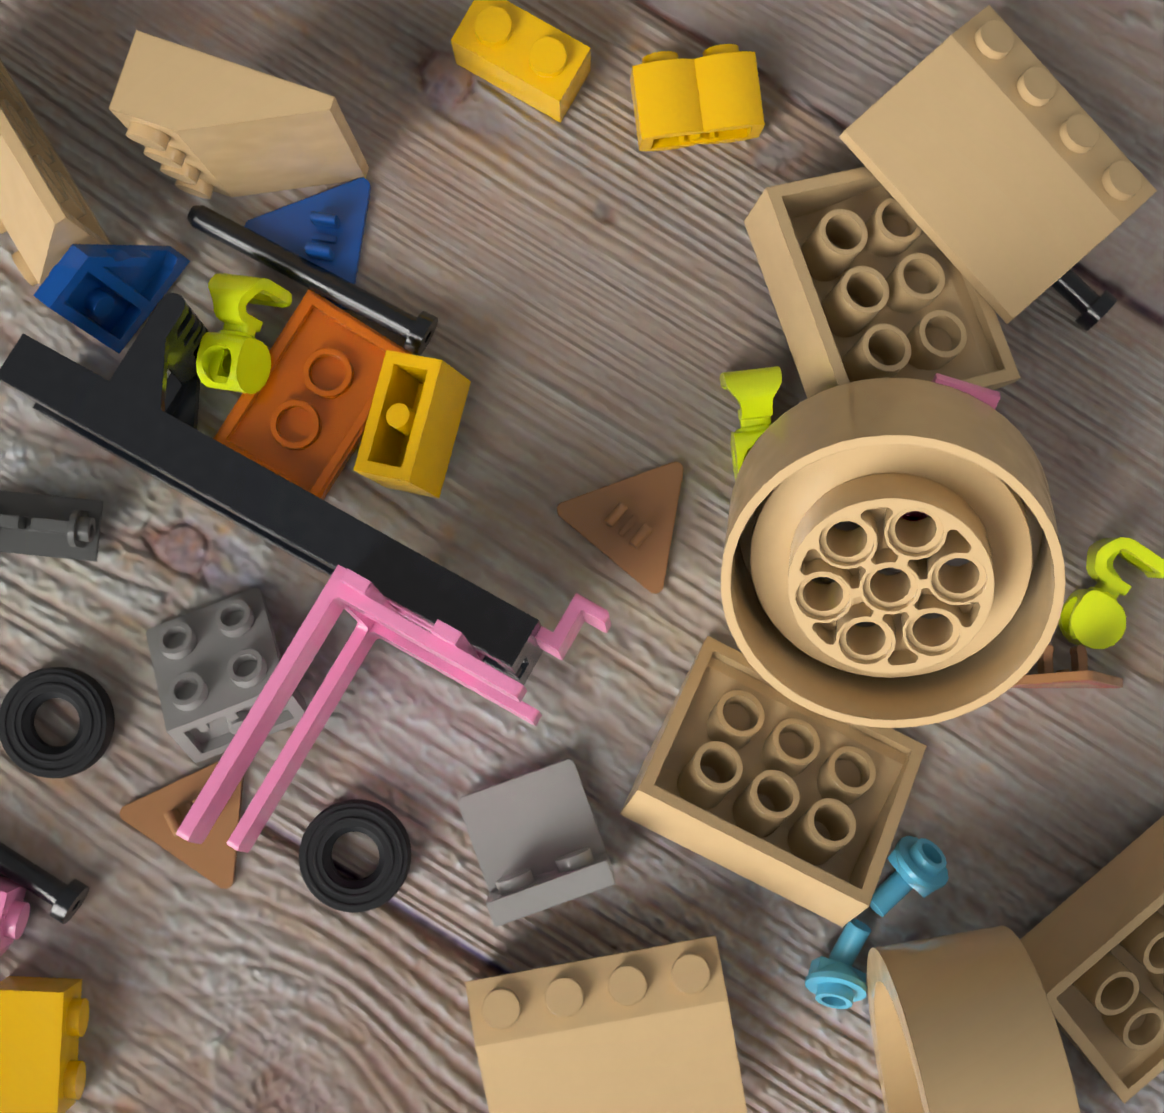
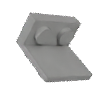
[146,588,307,764]
[458,758,615,928]

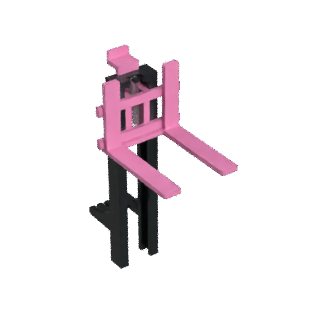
[0,293,611,853]

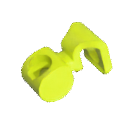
[196,273,292,394]
[720,366,782,481]
[1059,537,1164,649]

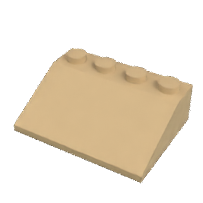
[839,5,1157,324]
[109,30,369,199]
[0,58,112,286]
[744,167,1021,398]
[620,635,927,927]
[1020,815,1164,1104]
[465,935,748,1113]

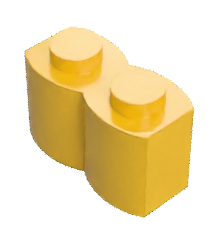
[630,44,765,151]

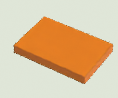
[213,289,413,500]

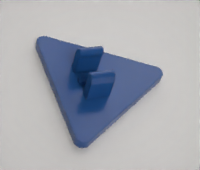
[244,178,371,310]

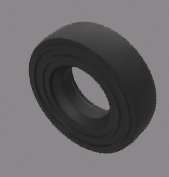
[0,667,115,779]
[299,799,412,913]

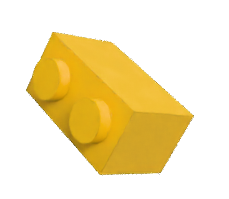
[451,0,591,123]
[353,350,471,499]
[0,976,89,1113]

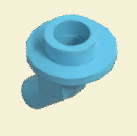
[869,836,949,917]
[805,918,871,1009]

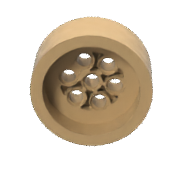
[721,377,1066,728]
[867,926,1081,1113]

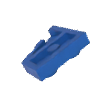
[33,244,190,354]

